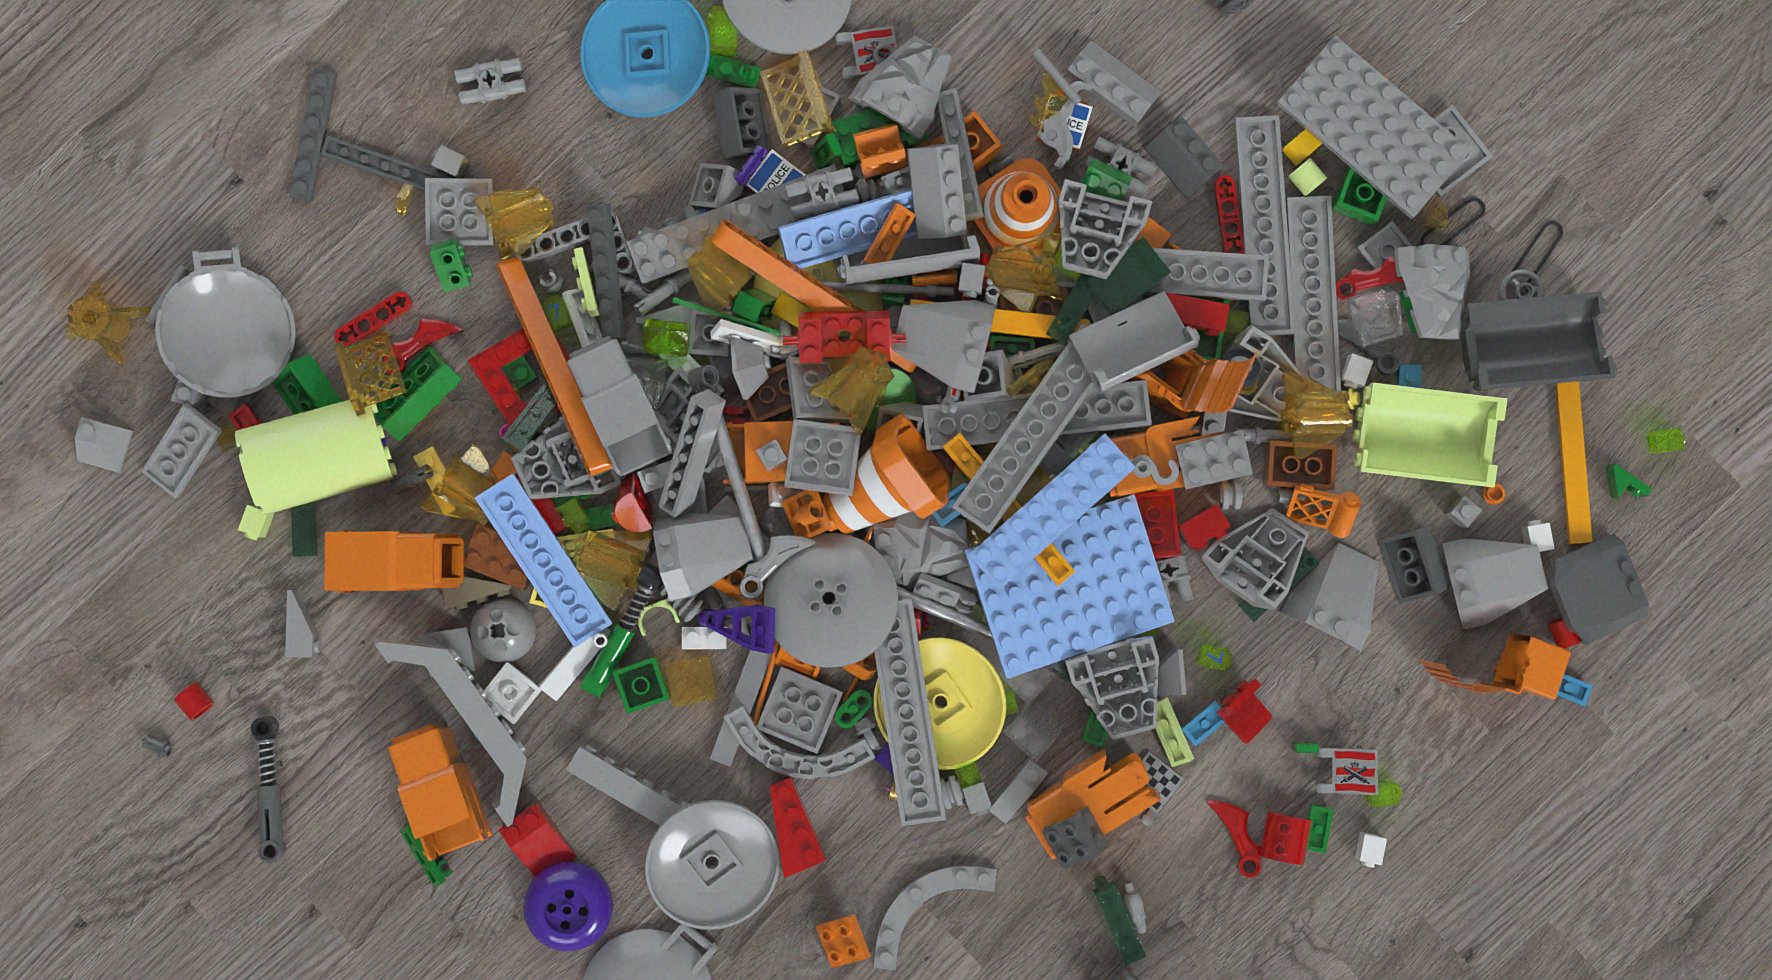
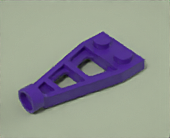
[699,605,775,654]

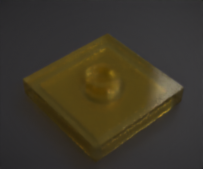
[1006,358,1056,397]
[665,655,718,708]

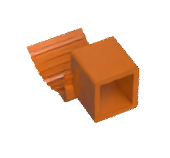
[1124,349,1258,413]
[1419,633,1571,700]

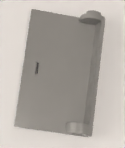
[1068,291,1200,392]

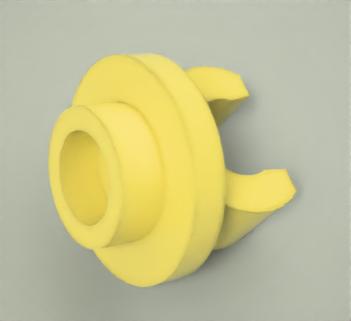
[1341,388,1361,410]

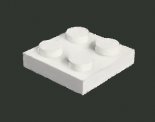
[484,662,542,724]

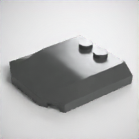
[1550,534,1649,645]

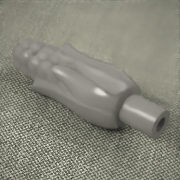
[1124,881,1146,933]

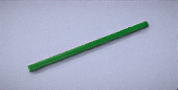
[673,297,781,336]

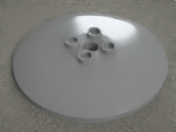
[722,0,852,54]
[764,533,898,668]
[645,800,780,930]

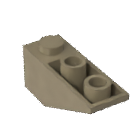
[441,576,515,611]

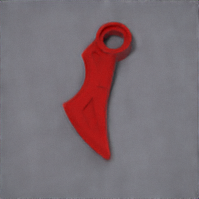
[1336,256,1404,300]
[382,319,463,376]
[1206,800,1261,878]

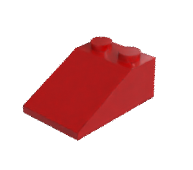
[498,801,577,876]

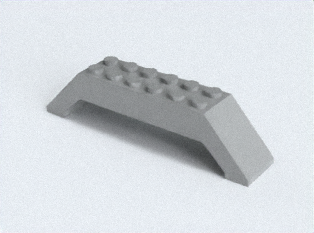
[373,637,527,827]

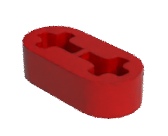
[722,406,754,425]

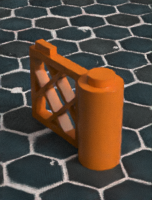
[1285,484,1362,538]

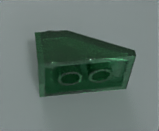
[1086,236,1171,315]

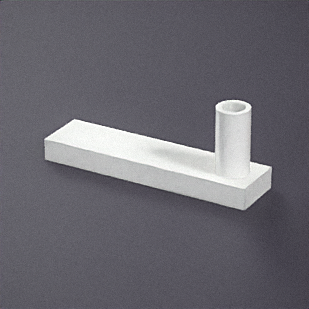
[711,319,799,360]
[539,627,611,701]

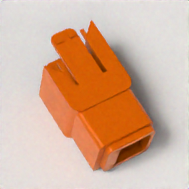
[1107,416,1226,498]
[723,421,840,485]
[324,530,464,593]
[388,723,492,861]
[1025,748,1161,860]

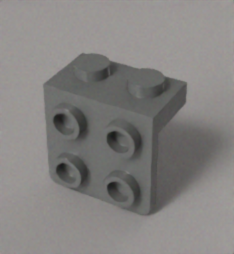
[1042,806,1109,869]

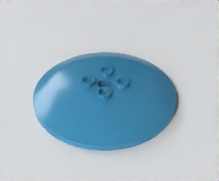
[580,0,710,118]

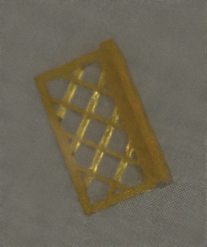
[760,49,835,147]
[334,332,407,416]

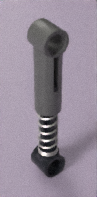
[251,716,286,863]

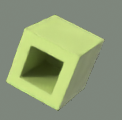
[238,505,274,540]

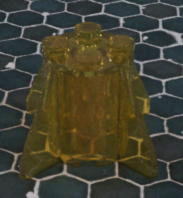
[474,185,556,260]
[985,233,1064,313]
[686,234,755,320]
[65,281,152,366]
[807,347,894,435]
[1274,372,1353,459]
[420,443,500,526]
[573,530,654,610]

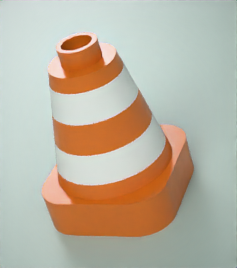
[971,158,1061,267]
[822,414,951,534]

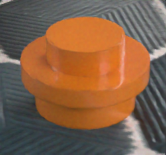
[1482,483,1505,505]

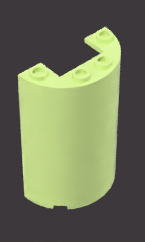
[1352,383,1507,488]
[235,394,398,516]

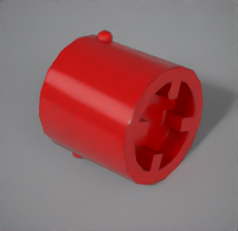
[1547,617,1582,649]
[174,682,215,721]

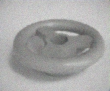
[1499,269,1544,300]

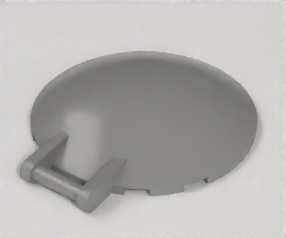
[155,247,296,398]
[583,923,719,980]

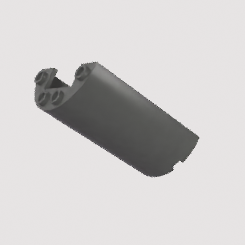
[1461,291,1617,391]

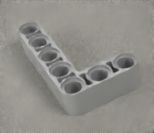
[514,212,635,275]

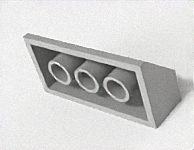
[1065,40,1162,127]
[907,143,967,239]

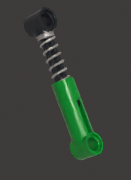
[580,562,663,699]

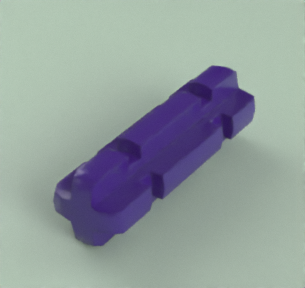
[735,145,768,186]

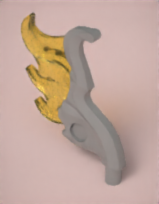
[1029,71,1092,170]

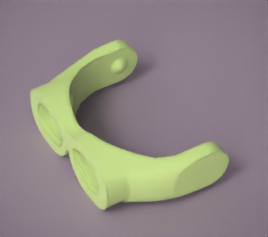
[638,598,680,636]

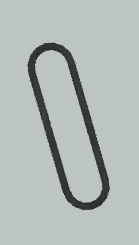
[1420,198,1485,246]
[1511,221,1563,283]

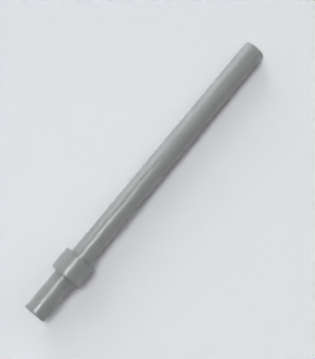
[820,281,954,297]

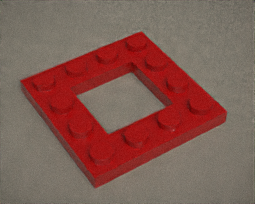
[467,328,583,436]

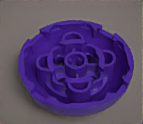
[523,862,613,952]

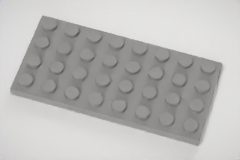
[1276,35,1471,219]

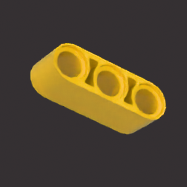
[1282,129,1323,166]
[771,292,816,328]

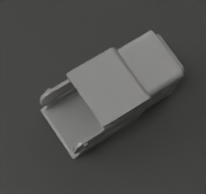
[567,336,673,477]

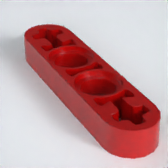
[1214,175,1244,254]
[334,292,413,348]

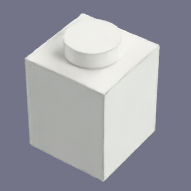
[1340,353,1373,390]
[1521,519,1555,552]
[1355,832,1387,868]

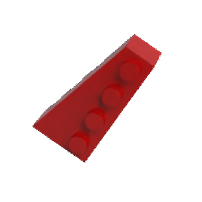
[770,776,826,878]

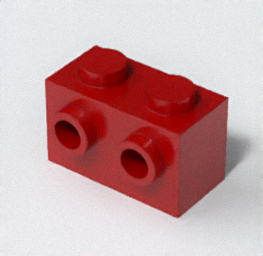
[1178,504,1231,551]

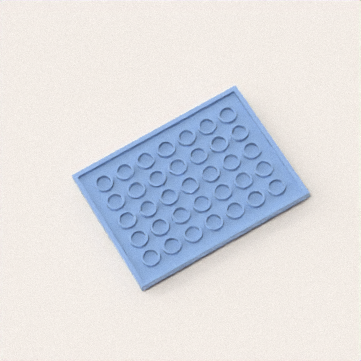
[964,494,1175,679]

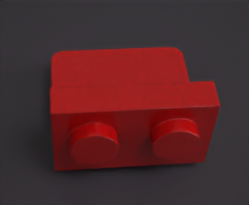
[1216,678,1272,744]

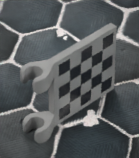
[1118,751,1184,826]

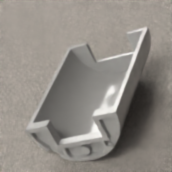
[831,210,980,285]

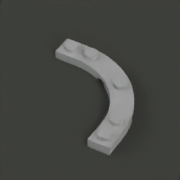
[723,704,876,779]
[873,865,997,971]

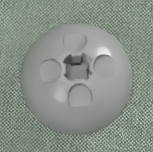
[470,597,536,663]

